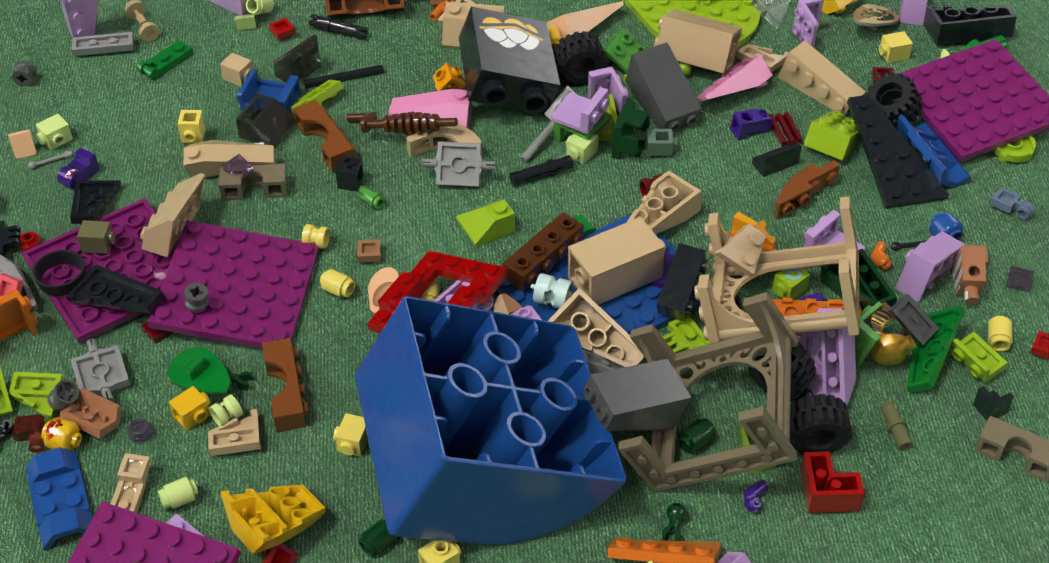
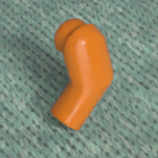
[429,0,454,21]
[870,241,892,270]

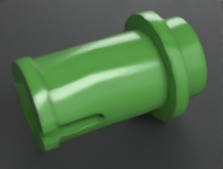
[357,186,385,209]

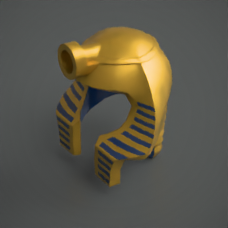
[868,302,916,366]

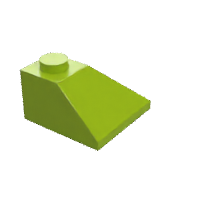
[456,199,515,247]

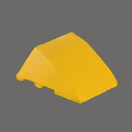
[221,485,326,554]

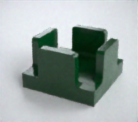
[611,100,651,159]

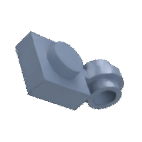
[990,187,1035,220]

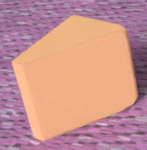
[8,129,37,159]

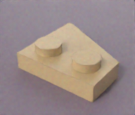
[736,44,789,73]
[715,224,766,276]
[208,409,261,456]

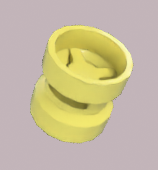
[302,224,330,249]

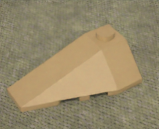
[183,140,275,178]
[626,170,701,234]
[548,288,645,367]

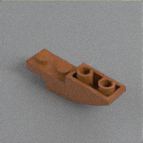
[774,160,840,219]

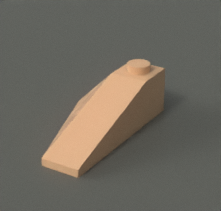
[547,1,624,39]

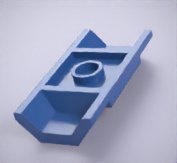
[897,114,972,188]
[26,447,92,551]

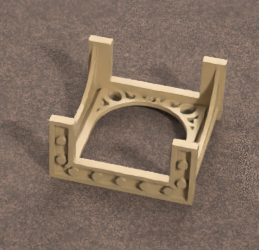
[694,196,859,344]

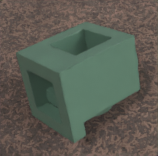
[645,129,677,159]

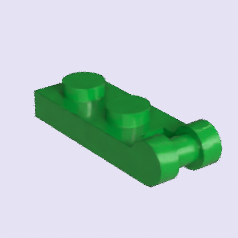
[137,40,193,80]

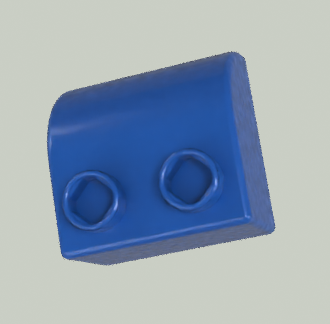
[355,296,626,544]

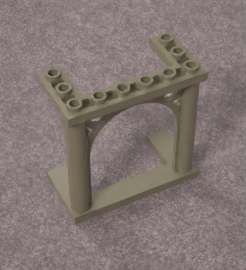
[618,292,798,492]

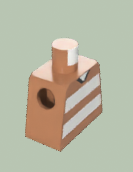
[951,246,986,305]

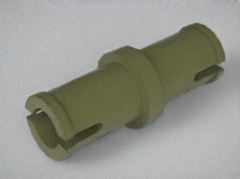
[880,401,914,451]

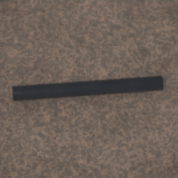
[303,65,384,88]

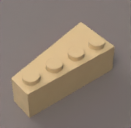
[777,41,866,116]

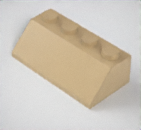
[140,173,205,257]

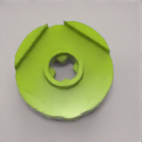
[992,136,1036,163]

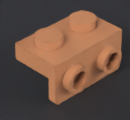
[60,388,120,439]

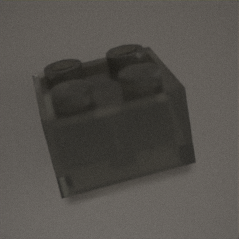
[273,34,321,83]
[236,93,296,149]

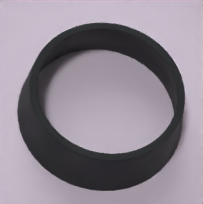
[32,250,85,296]

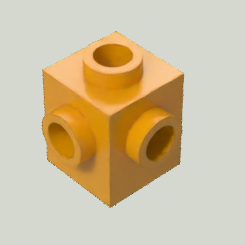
[433,63,466,91]

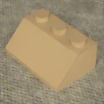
[442,1,505,49]

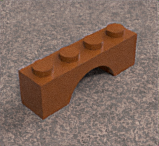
[325,0,405,17]
[293,100,356,173]
[262,338,309,433]

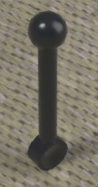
[891,240,928,251]

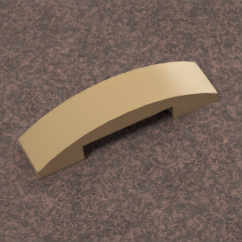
[111,453,150,513]

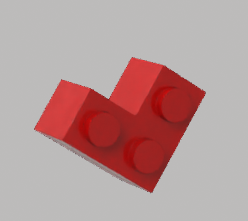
[800,452,865,513]

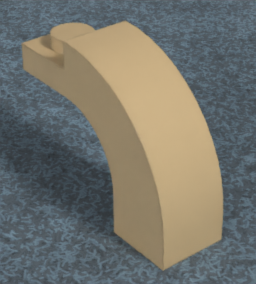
[406,124,482,157]

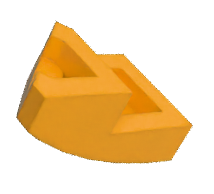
[731,212,776,246]

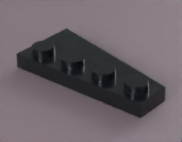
[66,264,165,314]

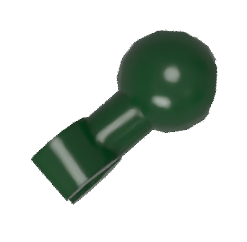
[224,366,252,391]
[662,503,687,541]

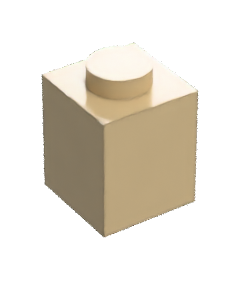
[220,53,253,87]

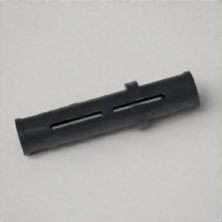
[309,14,368,40]
[509,155,574,186]

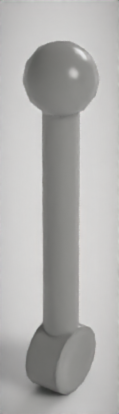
[28,151,73,169]

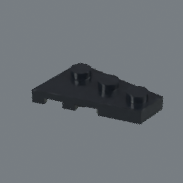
[70,180,121,225]

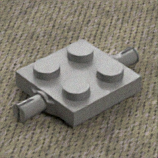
[422,142,496,187]
[70,339,130,402]

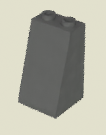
[625,42,701,132]
[583,359,691,431]

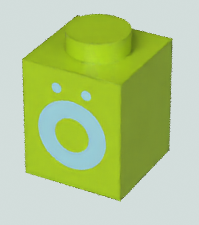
[772,268,811,300]

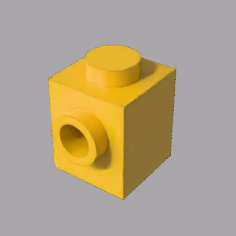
[169,386,211,431]

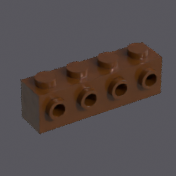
[502,212,584,292]

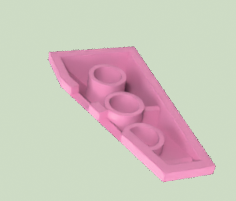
[696,55,773,102]
[388,89,473,128]

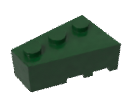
[821,248,897,311]

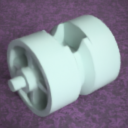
[531,273,574,309]

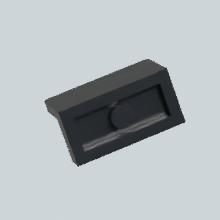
[752,143,802,177]

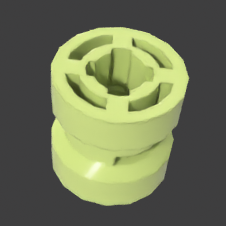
[209,394,243,426]

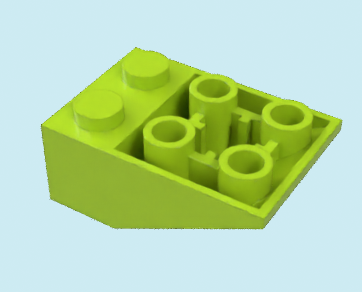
[804,111,860,160]

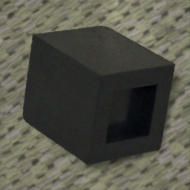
[973,386,1014,421]

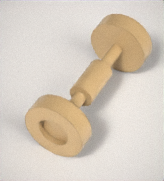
[124,0,160,42]

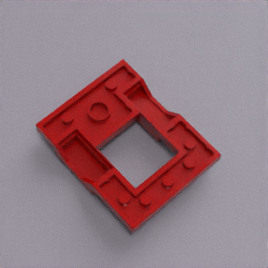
[367,251,508,333]

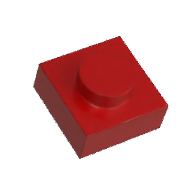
[269,18,296,41]
[1030,331,1049,359]

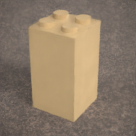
[654,9,742,73]
[568,217,666,305]

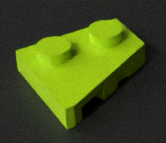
[8,372,64,420]

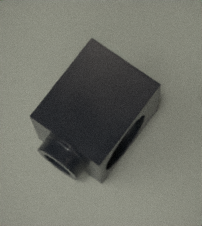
[335,155,364,192]

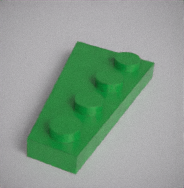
[906,305,965,394]

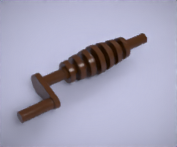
[347,111,458,135]

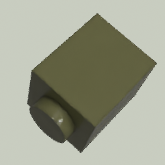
[77,220,116,254]

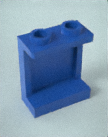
[237,69,301,118]

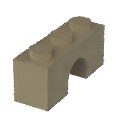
[219,163,287,201]
[975,416,1049,483]

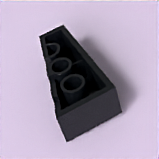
[924,5,1017,46]

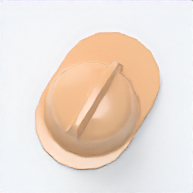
[368,267,399,313]

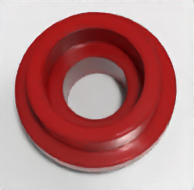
[19,232,40,251]

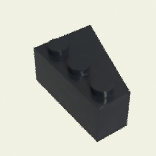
[657,243,709,321]

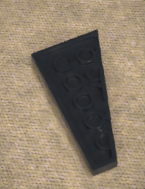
[847,95,949,209]

